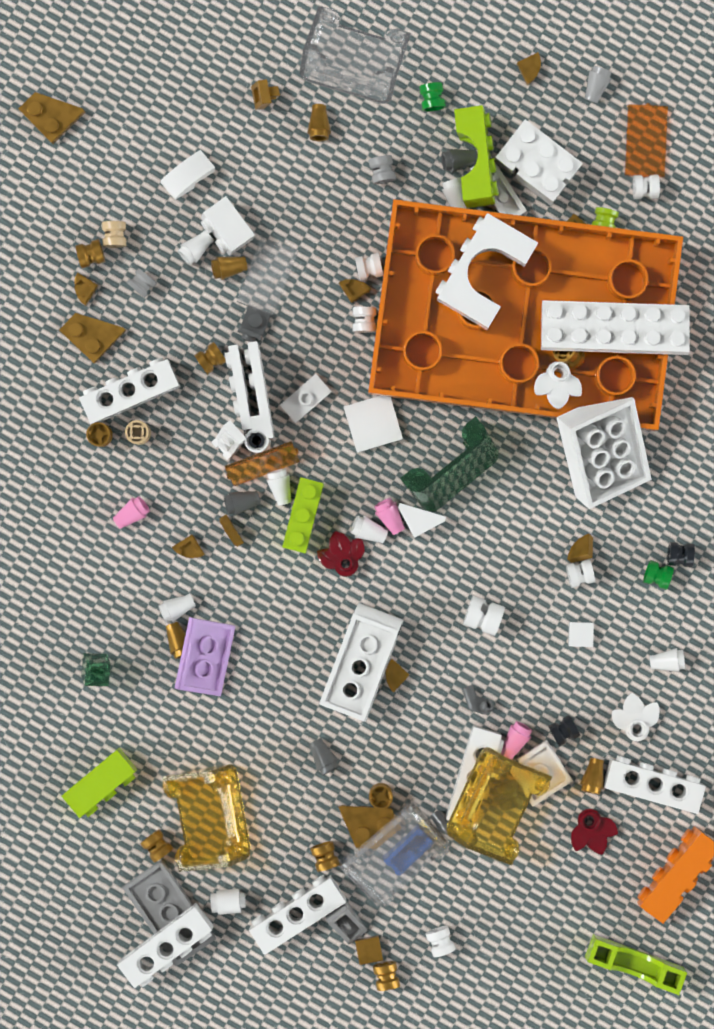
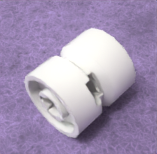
[463,596,505,636]

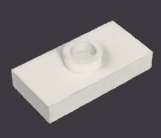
[280,374,332,423]

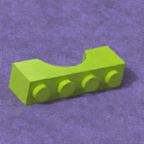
[454,105,499,208]
[585,934,688,995]

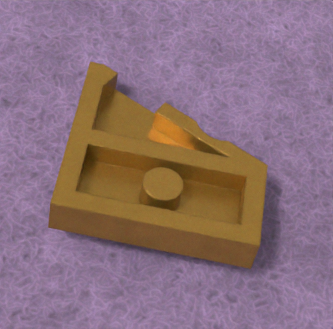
[18,92,86,144]
[59,313,126,364]

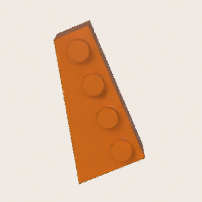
[637,826,714,924]

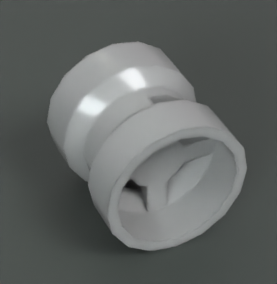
[368,155,396,185]

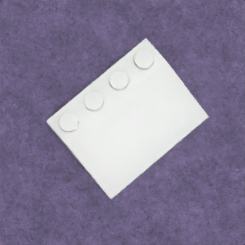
[556,397,652,509]

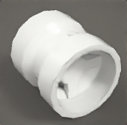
[633,174,660,199]
[355,253,383,281]
[352,307,377,333]
[566,559,595,588]
[425,926,456,957]

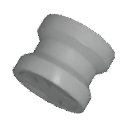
[126,268,157,298]

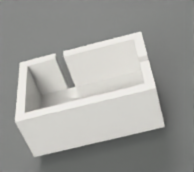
[495,119,583,206]

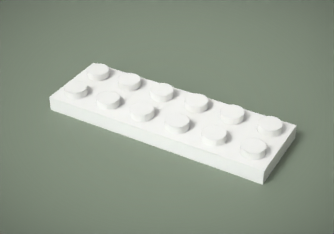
[541,300,690,355]

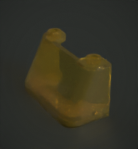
[447,747,552,866]
[162,764,250,872]

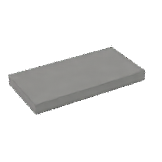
[122,859,216,966]

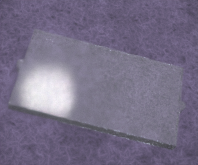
[237,237,299,316]

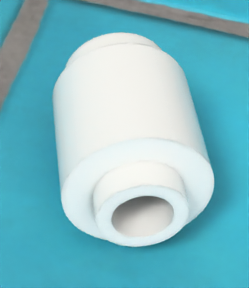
[210,889,246,915]

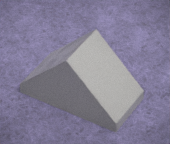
[326,901,368,945]

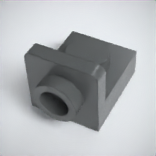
[238,305,271,342]

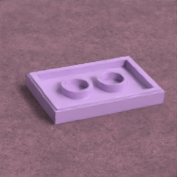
[175,617,235,696]

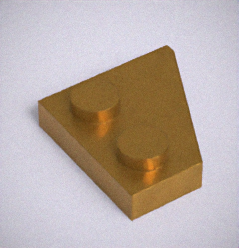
[338,805,401,850]

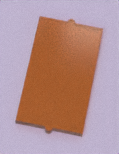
[625,103,668,177]
[225,441,300,486]

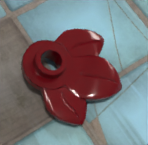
[317,531,365,577]
[571,808,618,855]

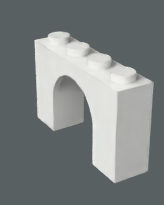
[435,213,538,330]

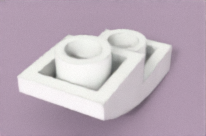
[161,150,215,200]

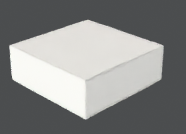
[568,622,594,647]

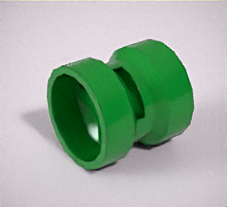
[419,82,446,112]
[643,560,674,590]

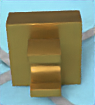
[251,79,280,110]

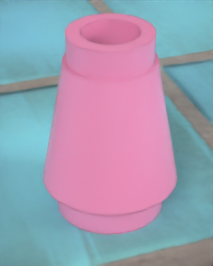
[113,496,150,529]
[374,497,405,535]
[501,721,532,759]

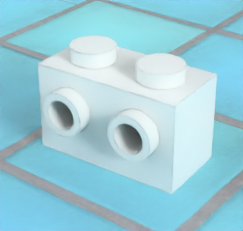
[201,196,255,256]

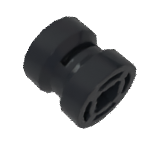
[667,542,695,567]
[548,715,581,747]

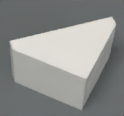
[398,503,446,538]

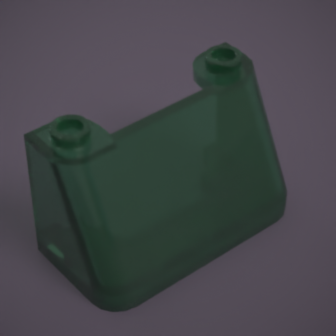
[399,416,499,512]

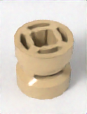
[102,221,127,248]
[125,420,151,445]

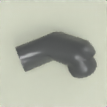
[462,685,494,714]
[430,810,465,838]

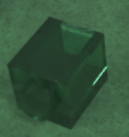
[81,653,111,686]

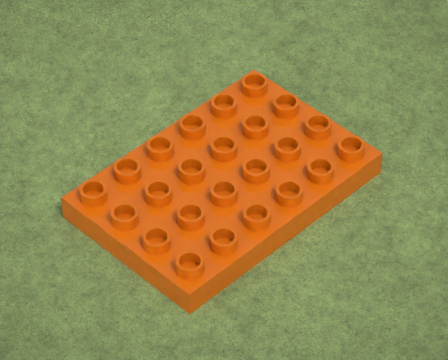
[368,199,683,431]

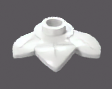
[534,362,582,409]
[612,693,660,741]

